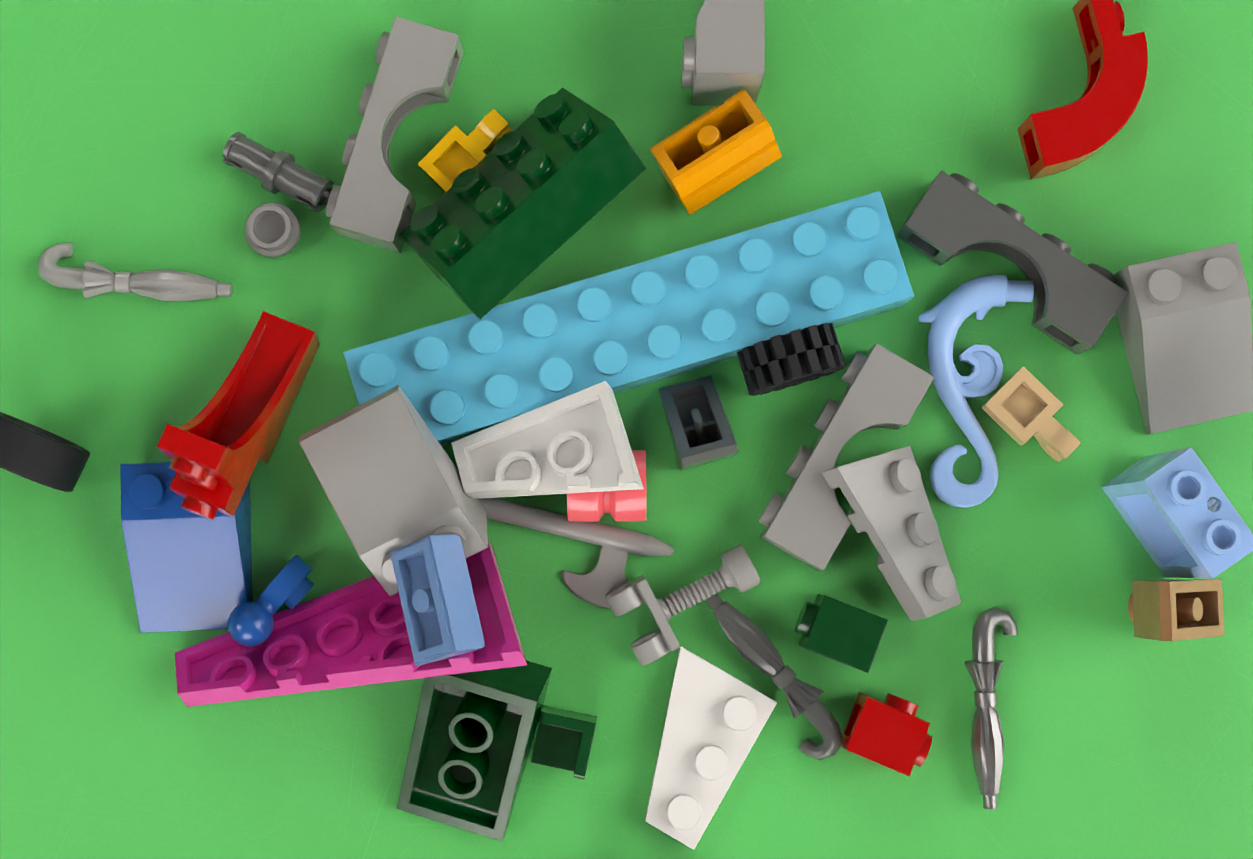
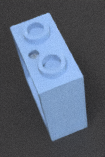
[1101,447,1253,579]

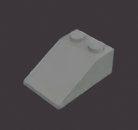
[681,0,765,106]
[1113,242,1253,435]
[299,385,488,596]

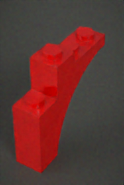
[157,311,320,520]

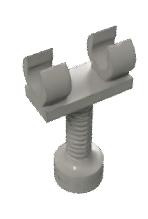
[605,544,761,666]

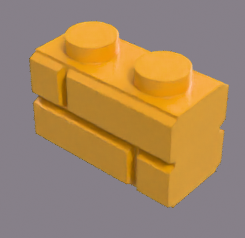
[649,89,782,215]

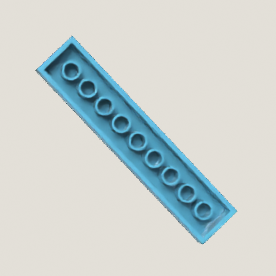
[343,191,914,446]

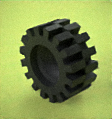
[737,323,846,396]

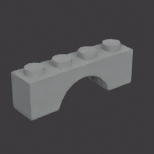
[326,16,464,253]
[758,343,935,571]

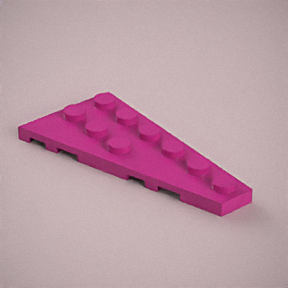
[175,539,527,707]

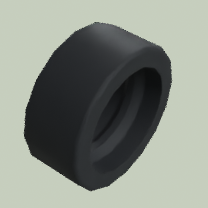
[0,412,90,492]

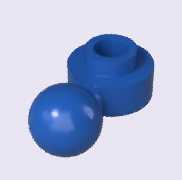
[228,554,314,647]

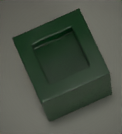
[531,705,597,779]

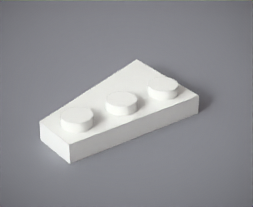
[451,381,644,499]
[645,646,777,850]

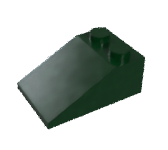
[397,660,552,842]

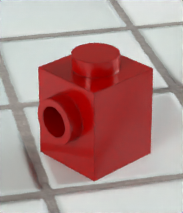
[841,692,932,776]

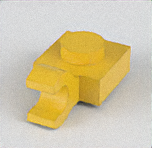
[418,109,513,192]

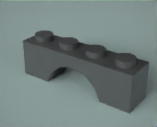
[896,170,1129,355]

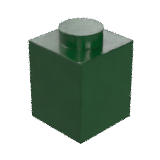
[795,594,888,673]

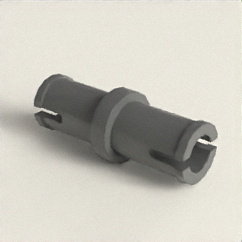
[222,132,334,213]

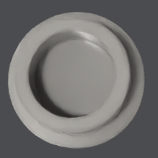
[245,203,301,258]

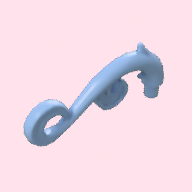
[918,275,1034,508]

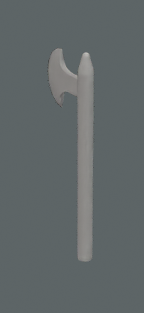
[479,498,674,609]

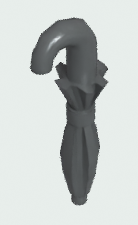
[705,594,843,760]

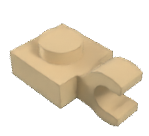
[981,366,1081,463]

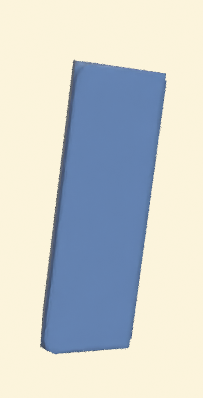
[390,534,485,666]

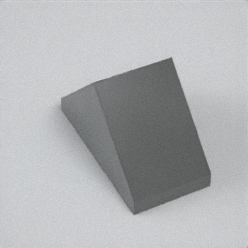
[659,375,738,471]

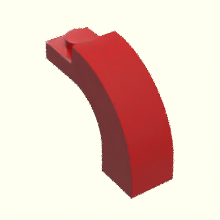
[1017,0,1148,180]

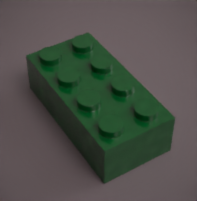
[400,87,647,319]

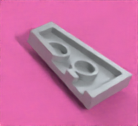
[821,446,962,621]

